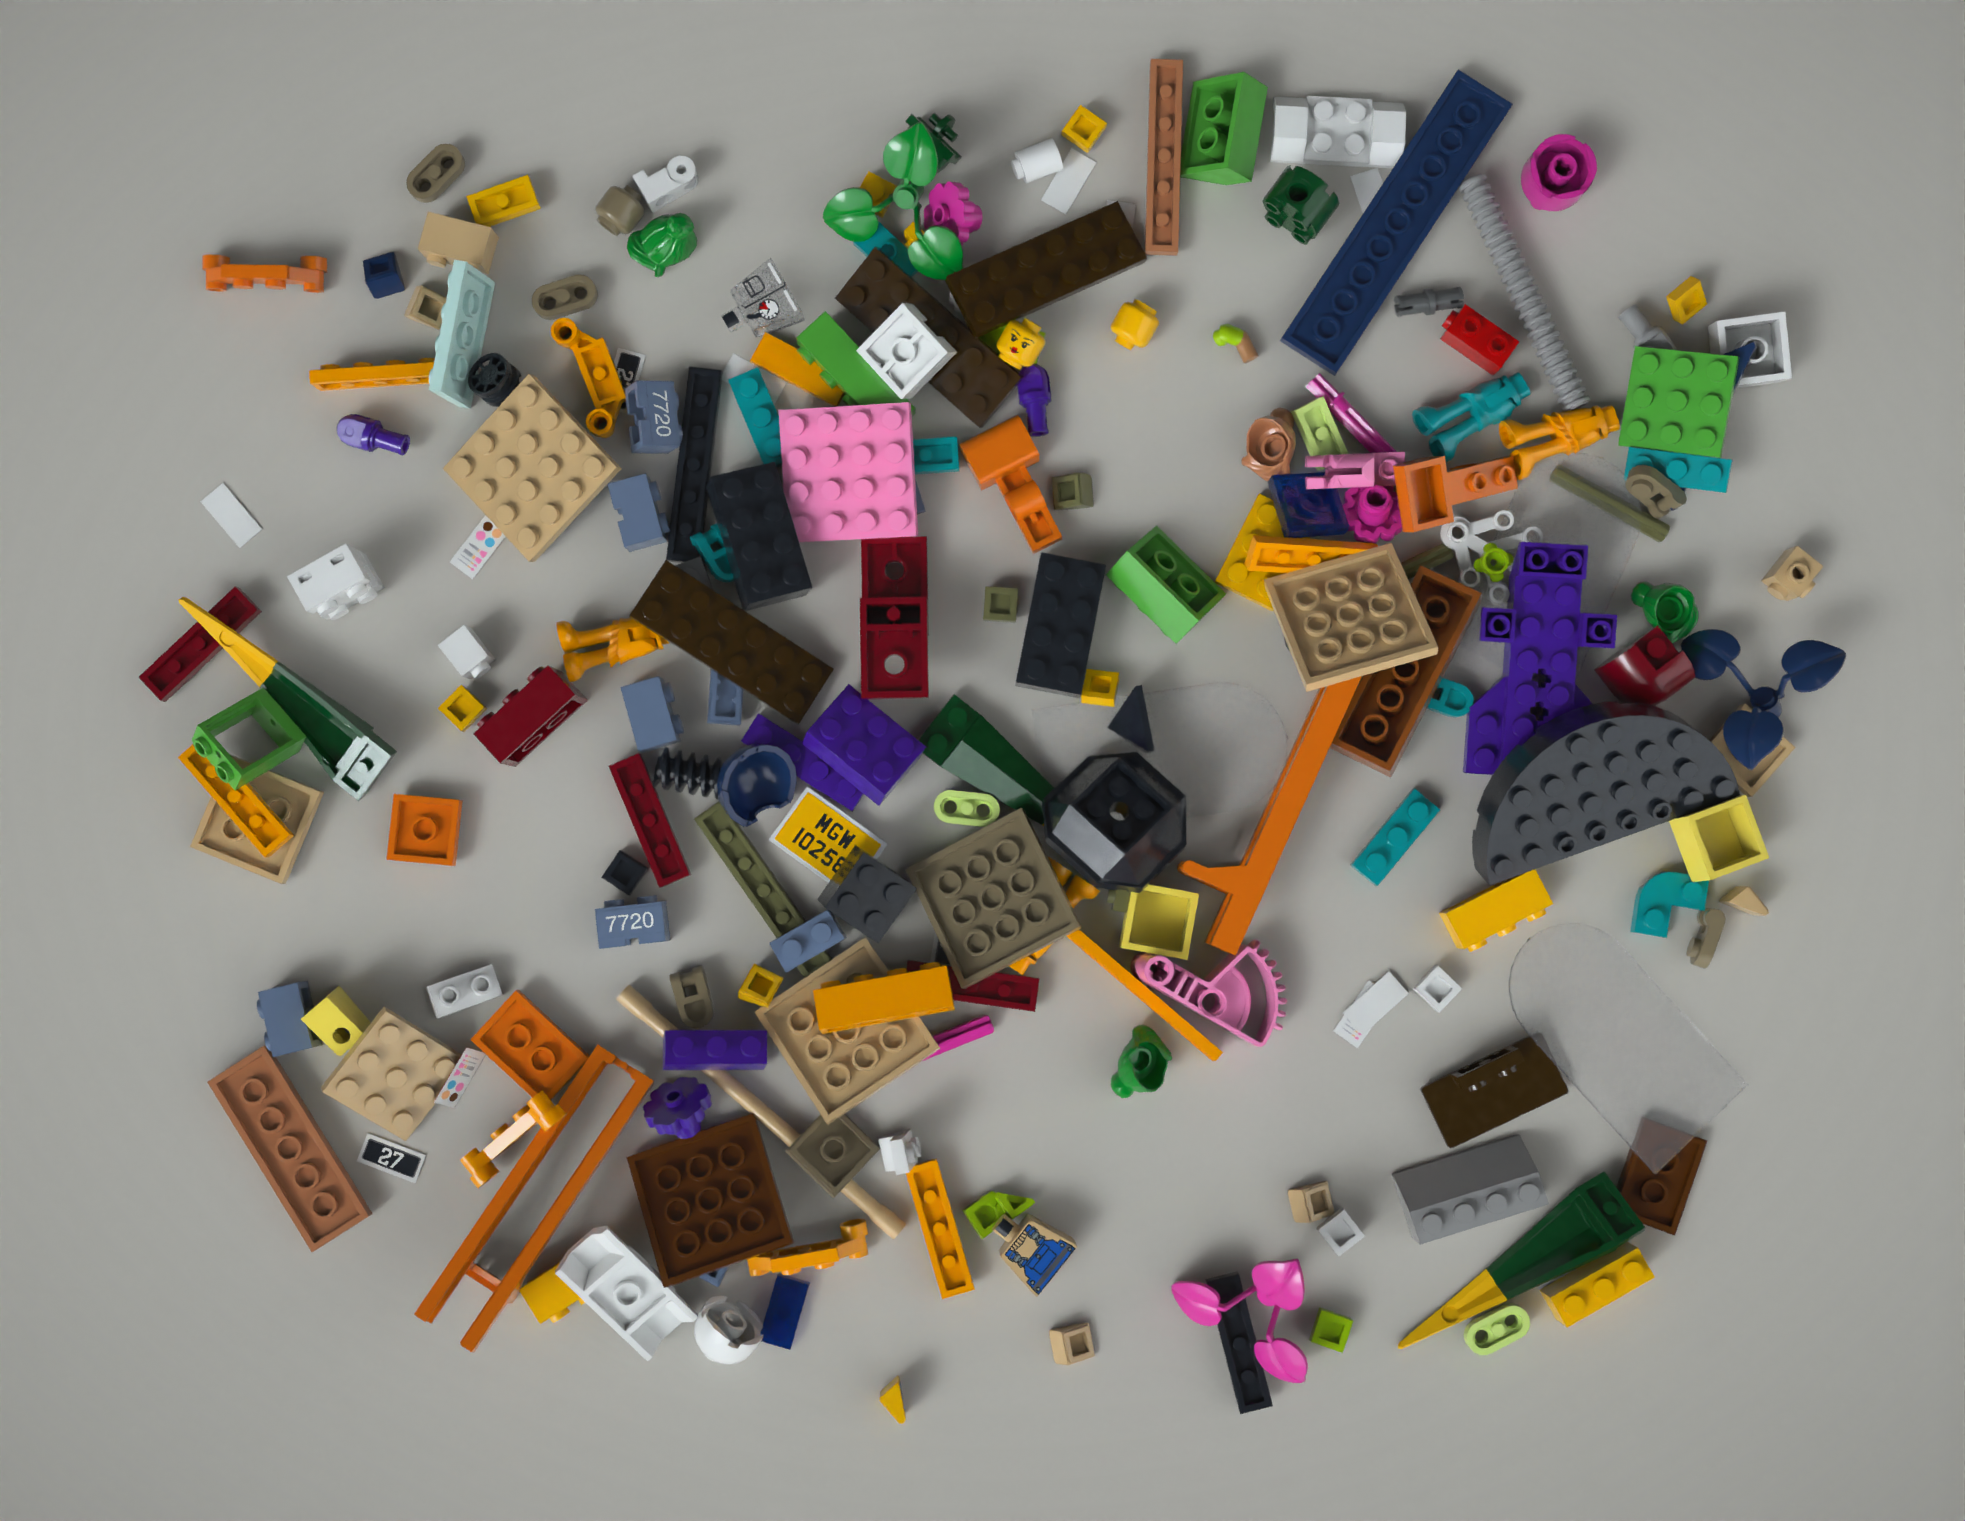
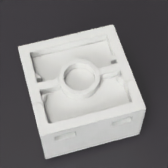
[856,303,957,400]
[287,543,385,620]

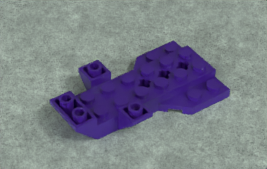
[1463,542,1617,775]

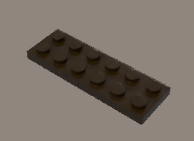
[945,201,1147,338]
[835,247,1024,428]
[629,560,834,725]

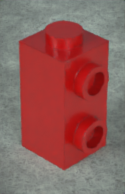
[1440,304,1520,376]

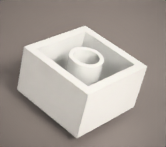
[1708,311,1792,388]

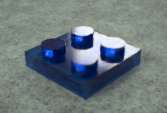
[1267,472,1350,538]

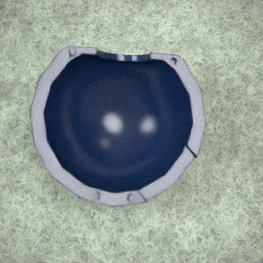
[717,743,797,827]

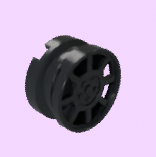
[468,353,521,407]

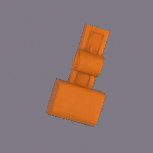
[959,415,1062,554]
[1393,456,1518,532]

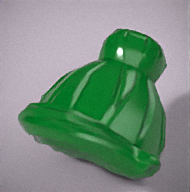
[627,213,697,277]
[1631,581,1699,644]
[1110,1024,1172,1098]

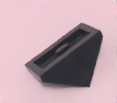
[1107,685,1155,753]

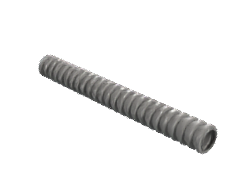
[1459,174,1591,412]

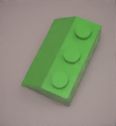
[1180,72,1268,185]
[1106,525,1226,644]

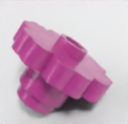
[924,181,983,246]
[1339,485,1402,543]

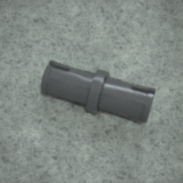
[1394,287,1464,317]

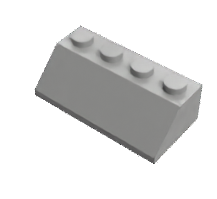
[1392,1134,1549,1245]

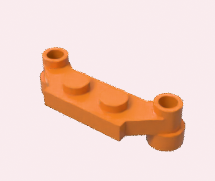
[202,255,327,293]

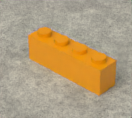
[813,962,955,1034]

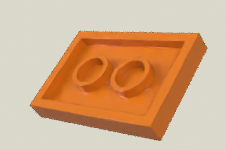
[470,990,590,1100]

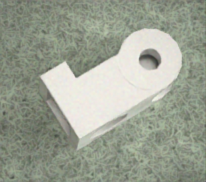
[632,155,698,213]

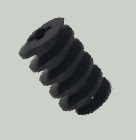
[653,747,722,800]

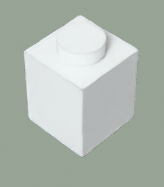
[438,625,496,679]

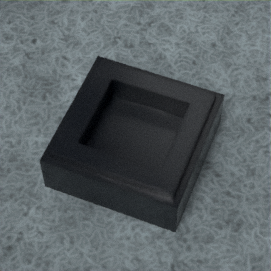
[601,850,649,896]

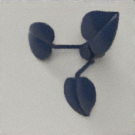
[1680,629,1846,770]

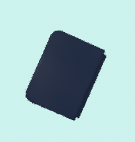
[363,252,405,299]

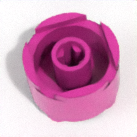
[1521,134,1597,211]

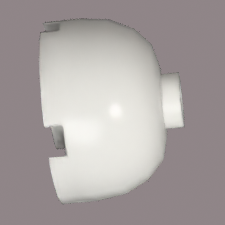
[694,1296,764,1364]

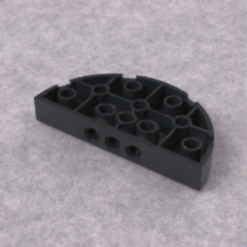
[1472,701,1740,885]

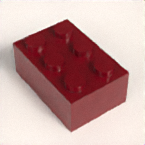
[473,665,588,767]

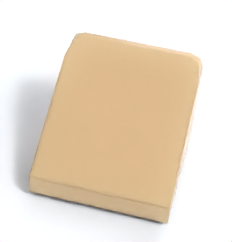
[404,285,447,330]
[1719,886,1769,916]
[1288,1181,1335,1223]
[1049,1323,1095,1366]

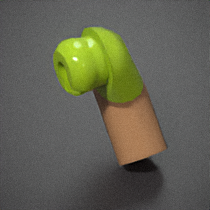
[1213,324,1259,364]

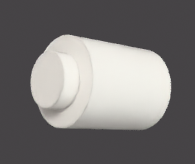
[1011,138,1063,184]

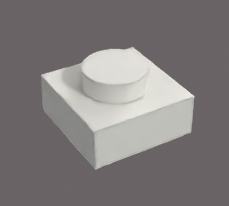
[1413,965,1462,1013]
[1316,1208,1365,1257]

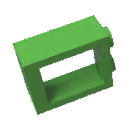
[192,687,306,791]

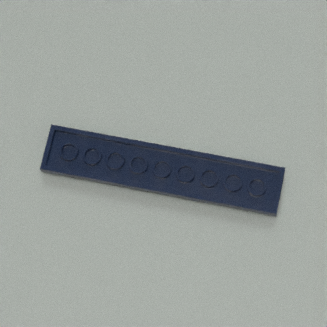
[1280,69,1513,376]

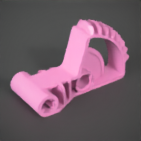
[1130,940,1287,1047]

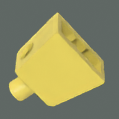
[301,986,371,1056]

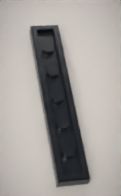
[666,366,723,563]

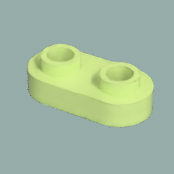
[934,790,1000,827]
[1464,1303,1530,1355]

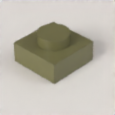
[983,586,1018,623]
[1106,889,1130,913]

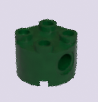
[1262,165,1340,245]

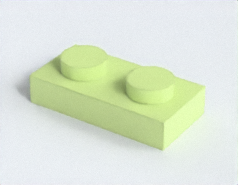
[1291,396,1349,471]

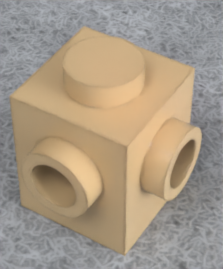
[1761,546,1823,601]

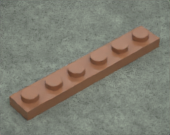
[1145,59,1183,256]

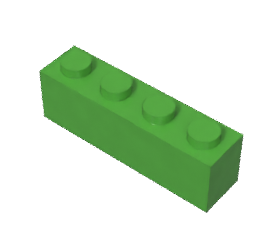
[796,311,916,416]

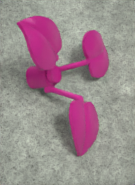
[1171,1259,1308,1383]

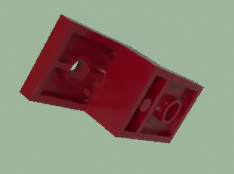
[860,536,929,699]

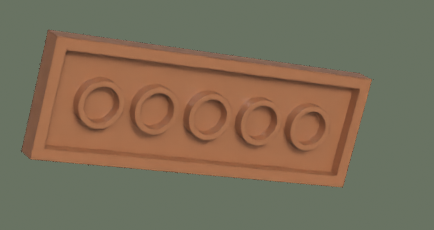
[207,1045,373,1252]

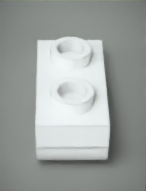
[426,964,503,1019]
[878,1129,921,1175]

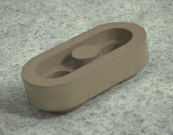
[406,144,465,203]
[532,275,598,320]

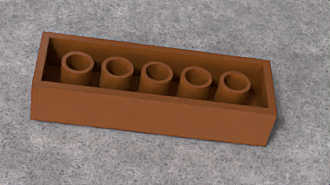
[1330,565,1482,778]

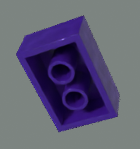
[802,684,926,806]

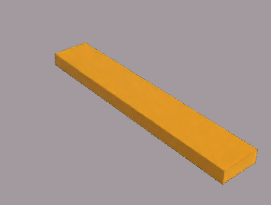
[1067,930,1223,1061]

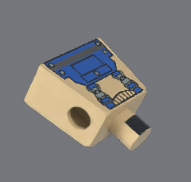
[992,1214,1077,1297]

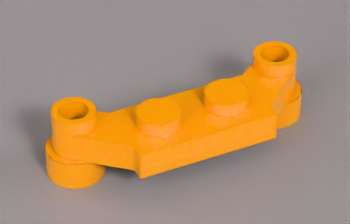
[551,318,626,438]
[460,1090,567,1188]
[747,1219,868,1276]

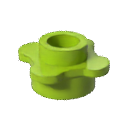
[1473,543,1514,582]

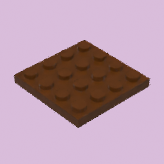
[626,1113,794,1288]

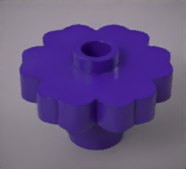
[643,1077,712,1139]

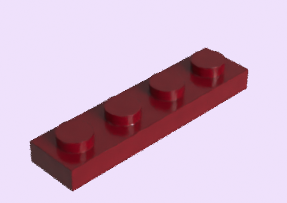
[138,586,262,702]
[608,753,692,888]
[906,960,1040,1012]

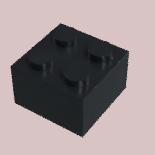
[818,845,917,943]

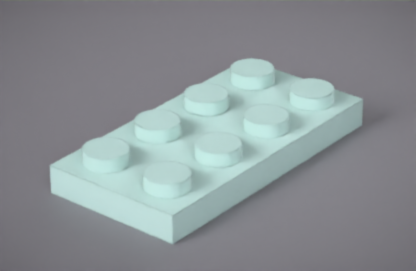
[429,260,495,409]

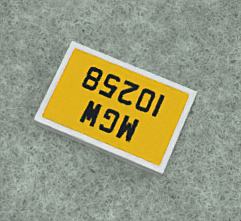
[769,786,888,883]

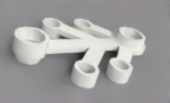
[1440,510,1543,605]

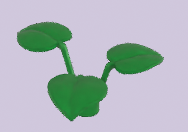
[823,122,964,280]

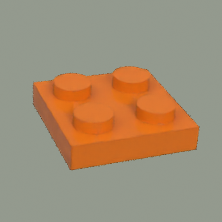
[386,794,463,866]

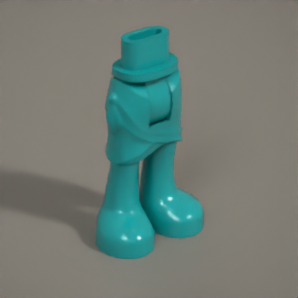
[1412,372,1531,463]

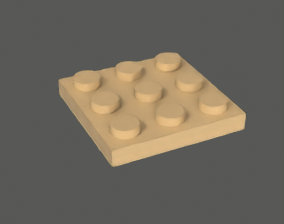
[190,755,324,884]
[321,1006,462,1141]

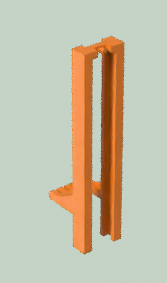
[1177,676,1362,956]
[414,1044,654,1352]

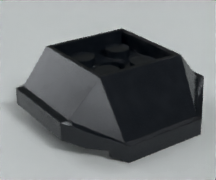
[1042,752,1187,893]

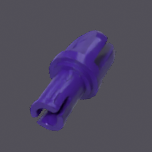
[1017,364,1052,437]
[336,414,410,456]

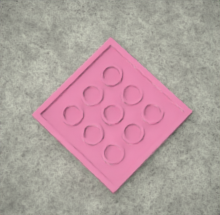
[779,402,918,542]

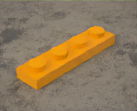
[309,358,435,391]
[1245,535,1378,573]
[178,744,294,857]
[906,1158,975,1299]

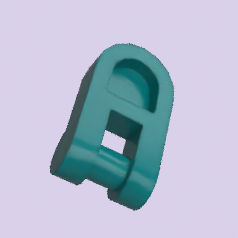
[690,523,734,583]
[1427,678,1474,718]

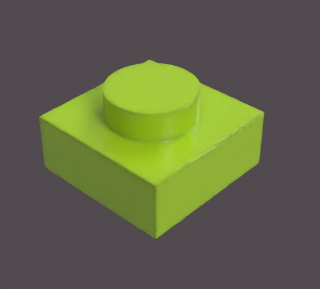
[1309,1307,1353,1353]

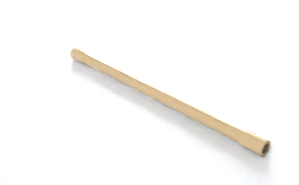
[616,985,906,1240]

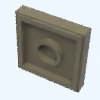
[785,1114,880,1198]

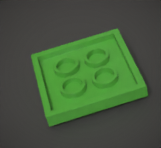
[1618,346,1740,458]

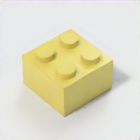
[1669,795,1769,882]
[1119,884,1199,960]

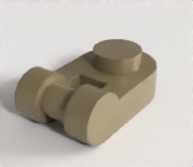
[1625,465,1687,519]
[1686,908,1726,969]
[669,965,714,1029]

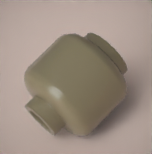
[595,185,645,236]

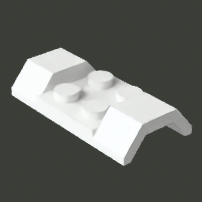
[1270,96,1406,168]
[555,1226,698,1361]

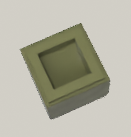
[1051,472,1094,510]

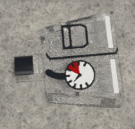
[721,258,805,338]

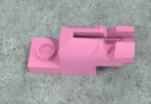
[1305,452,1405,489]

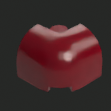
[1594,626,1695,706]

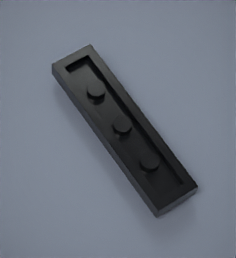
[1205,1271,1273,1414]

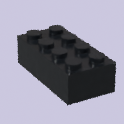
[706,462,813,611]
[1015,552,1106,698]

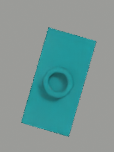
[853,222,918,277]

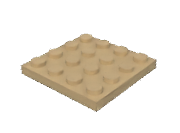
[443,374,622,562]
[1264,543,1438,692]
[755,937,940,1125]

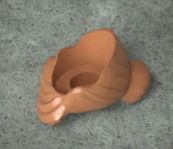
[1241,408,1296,483]

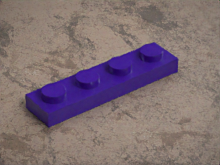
[741,713,864,812]

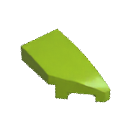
[962,1191,1035,1239]

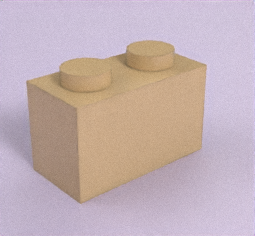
[418,211,499,274]

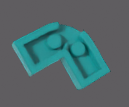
[1630,872,1709,938]

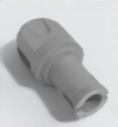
[1618,304,1677,350]

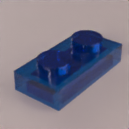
[760,1273,810,1350]

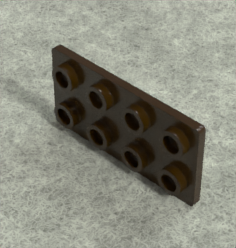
[1420,1032,1569,1148]

